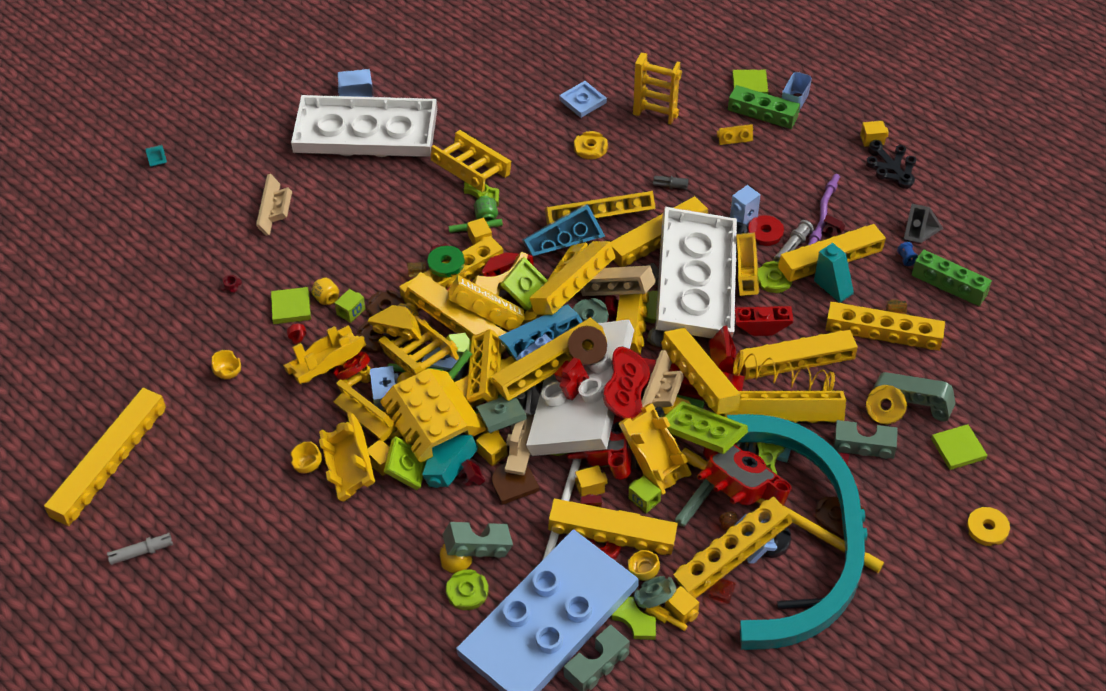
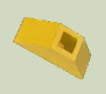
[368,305,422,340]

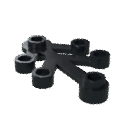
[866,140,916,189]

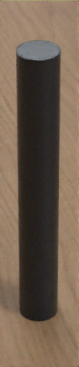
[777,598,823,610]

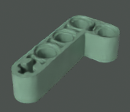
[873,372,956,422]

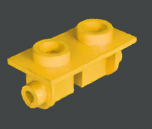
[717,124,753,145]

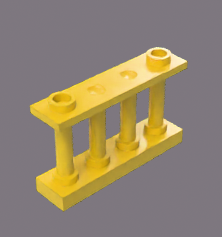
[633,52,682,124]
[431,130,511,192]
[378,315,459,376]

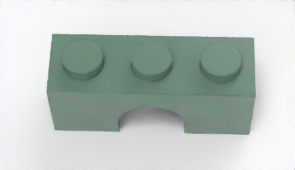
[833,420,898,459]
[442,522,513,558]
[564,624,630,691]

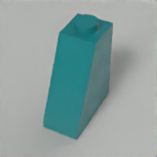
[814,243,854,303]
[423,435,478,488]

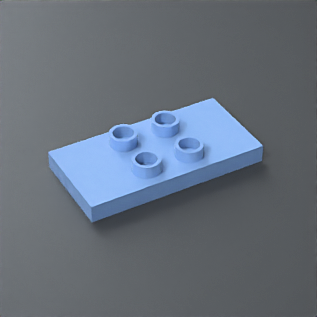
[456,529,639,691]

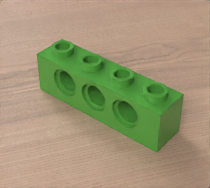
[728,85,800,129]
[912,249,992,307]

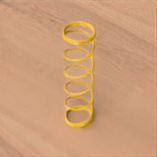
[733,351,835,391]

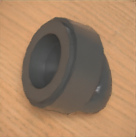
[647,327,665,347]

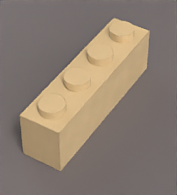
[581,266,656,296]

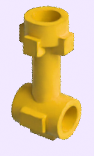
[338,365,371,392]

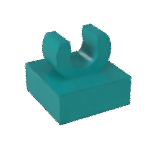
[145,145,167,166]

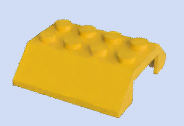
[380,368,486,462]

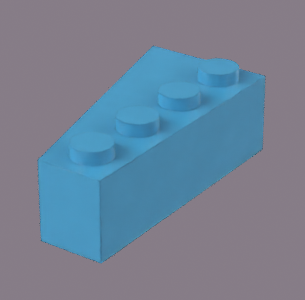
[522,204,605,256]
[498,304,583,361]

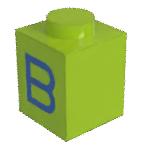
[335,289,365,323]
[629,475,661,513]

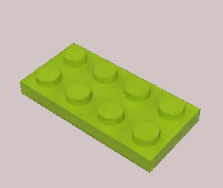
[664,401,748,454]

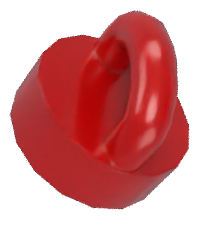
[287,324,307,345]

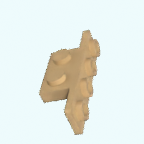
[256,174,292,236]
[642,350,684,408]
[505,414,535,475]

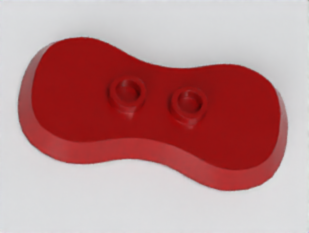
[603,346,650,419]

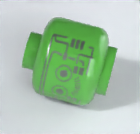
[474,196,498,221]

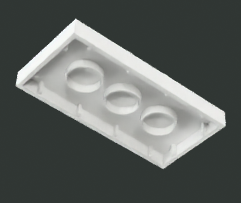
[291,95,437,157]
[656,207,737,338]
[526,320,634,456]

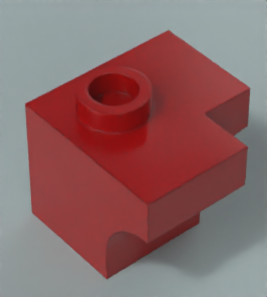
[554,358,589,401]

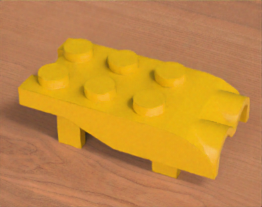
[283,325,366,384]
[619,403,692,495]
[319,412,375,502]

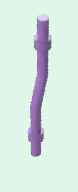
[807,174,840,246]

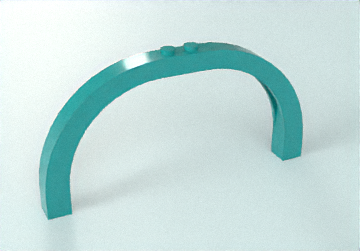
[727,414,867,650]

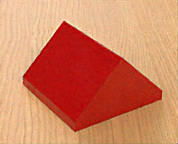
[709,325,738,374]

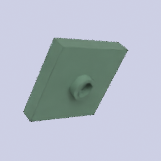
[476,397,527,433]

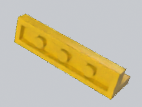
[466,329,502,402]
[334,379,397,442]

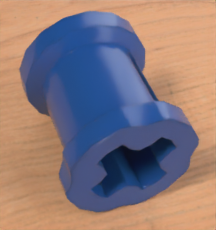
[897,242,918,266]

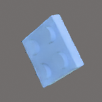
[559,81,607,118]

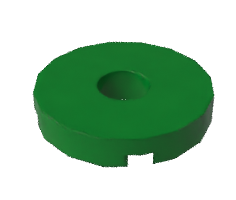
[427,245,465,277]

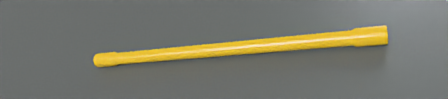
[681,448,884,573]

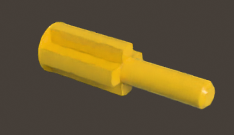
[645,605,688,631]

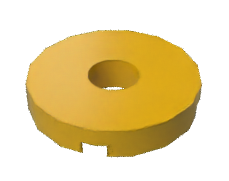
[574,131,608,159]
[866,385,907,425]
[967,507,1010,546]

